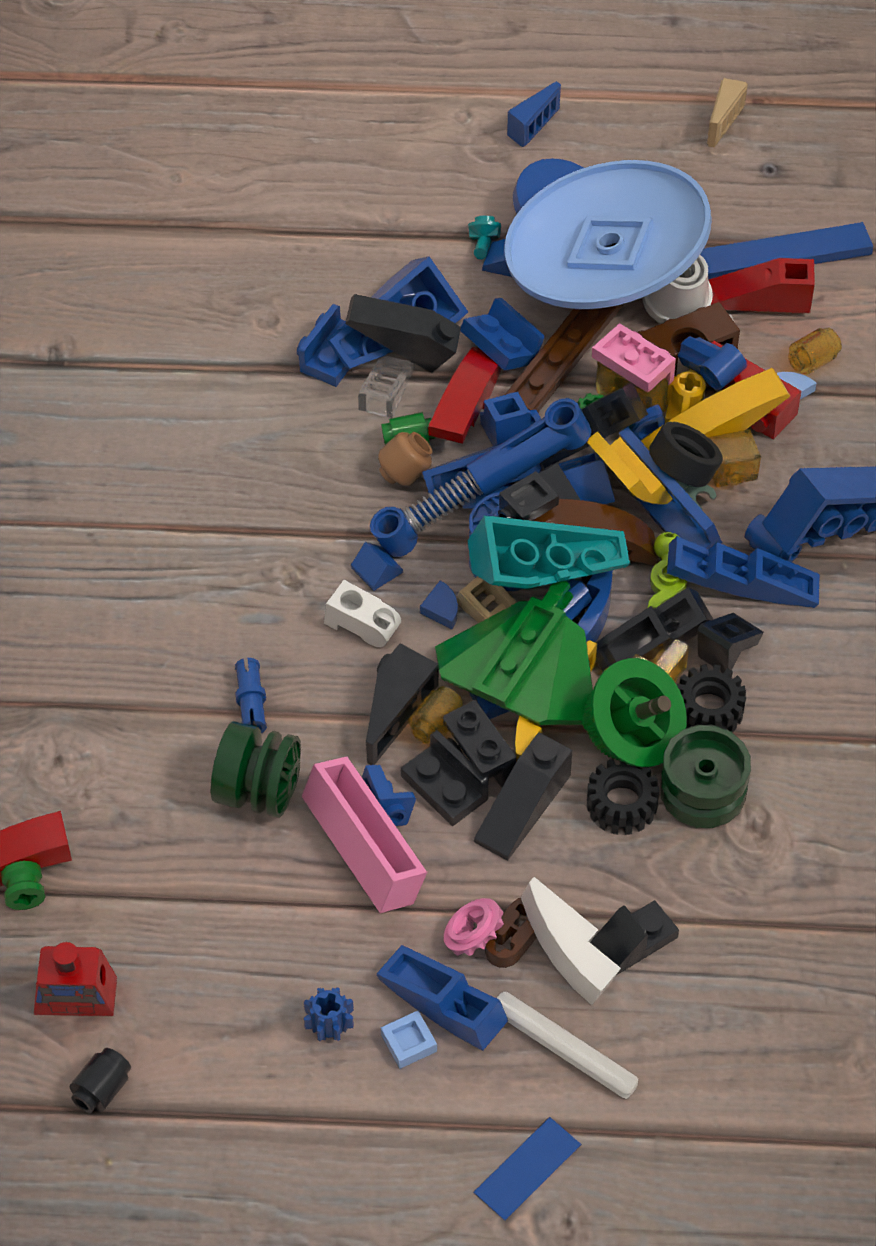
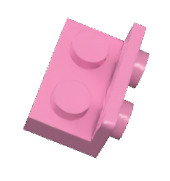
[592,323,676,393]

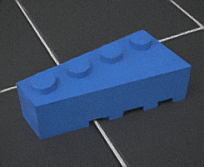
[762,466,876,554]

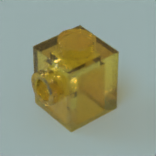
[708,429,761,488]

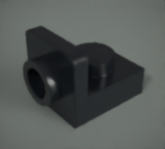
[498,471,559,521]

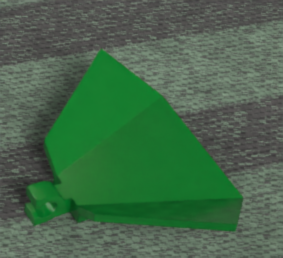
[435,581,593,725]

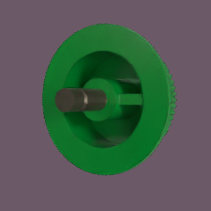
[582,658,687,767]

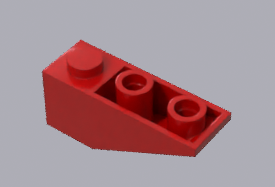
[708,258,815,313]

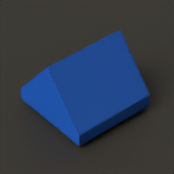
[351,542,403,591]

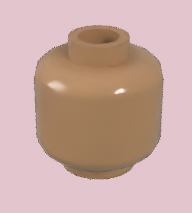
[378,432,432,486]

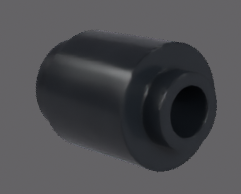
[69,1048,131,1113]

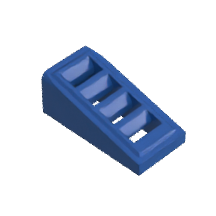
[507,81,561,147]

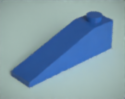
[327,256,468,369]

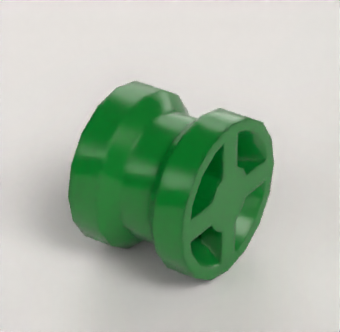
[1,861,46,910]

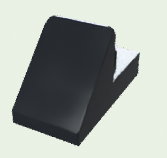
[697,612,764,673]
[590,900,679,975]

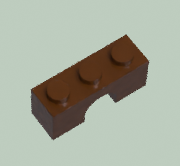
[637,302,740,384]

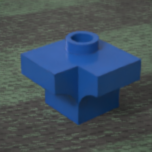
[480,392,541,446]

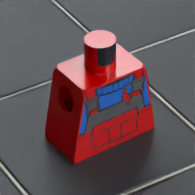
[34,942,117,1016]

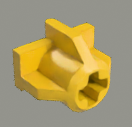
[659,369,706,423]

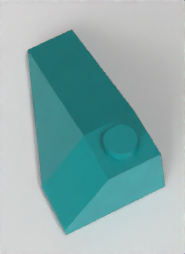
[467,515,630,589]

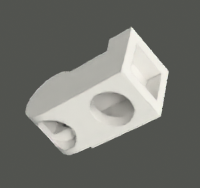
[324,580,401,647]

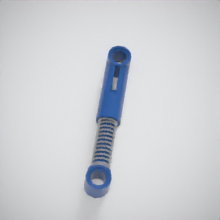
[370,398,591,557]

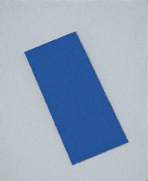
[473,1117,582,1220]

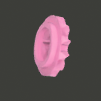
[444,898,504,956]

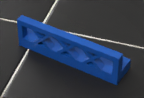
[607,426,723,549]

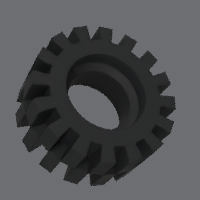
[677,664,746,732]
[587,758,659,835]

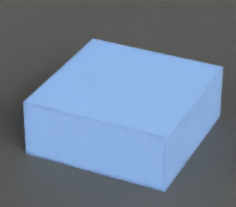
[381,1011,437,1069]

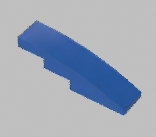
[667,536,820,608]

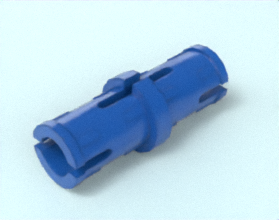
[235,658,267,733]

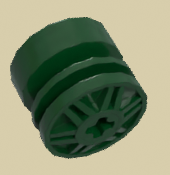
[210,721,301,818]

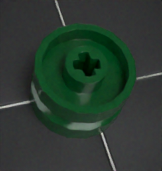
[660,725,751,828]

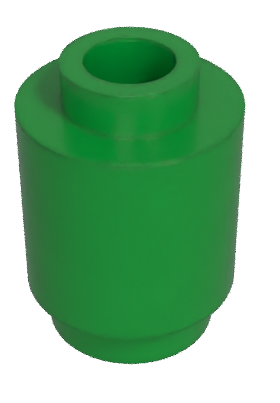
[381,412,435,445]

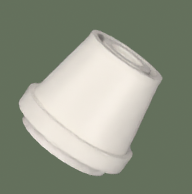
[642,255,713,324]

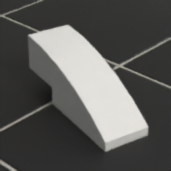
[521,877,621,1005]

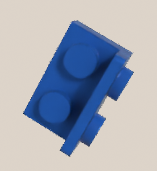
[460,298,545,371]
[297,304,350,387]

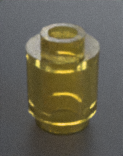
[788,328,842,375]
[409,686,463,744]

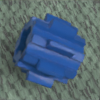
[304,987,354,1041]

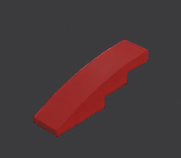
[428,346,502,444]

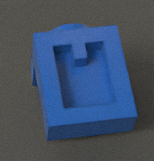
[362,765,416,826]

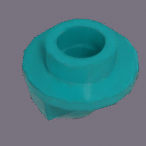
[468,216,502,260]

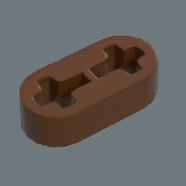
[485,897,537,968]

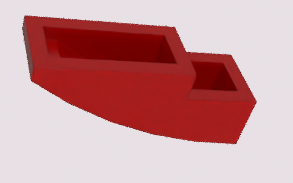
[0,811,72,886]

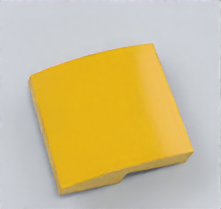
[587,431,673,504]

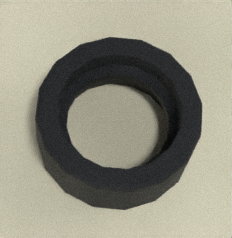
[649,422,723,487]

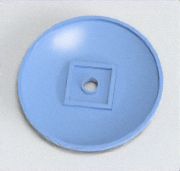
[505,160,712,309]

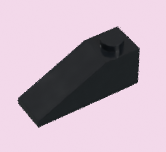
[345,294,461,373]
[366,643,439,765]
[474,732,572,861]

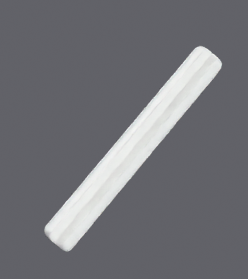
[497,992,638,1099]

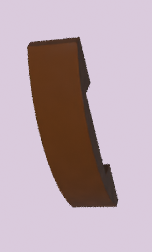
[532,499,660,566]

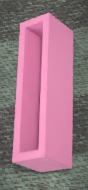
[302,756,427,913]

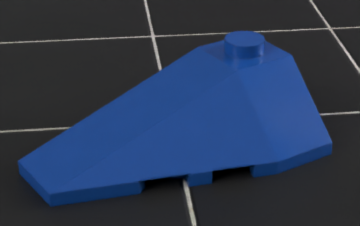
[463,452,615,509]

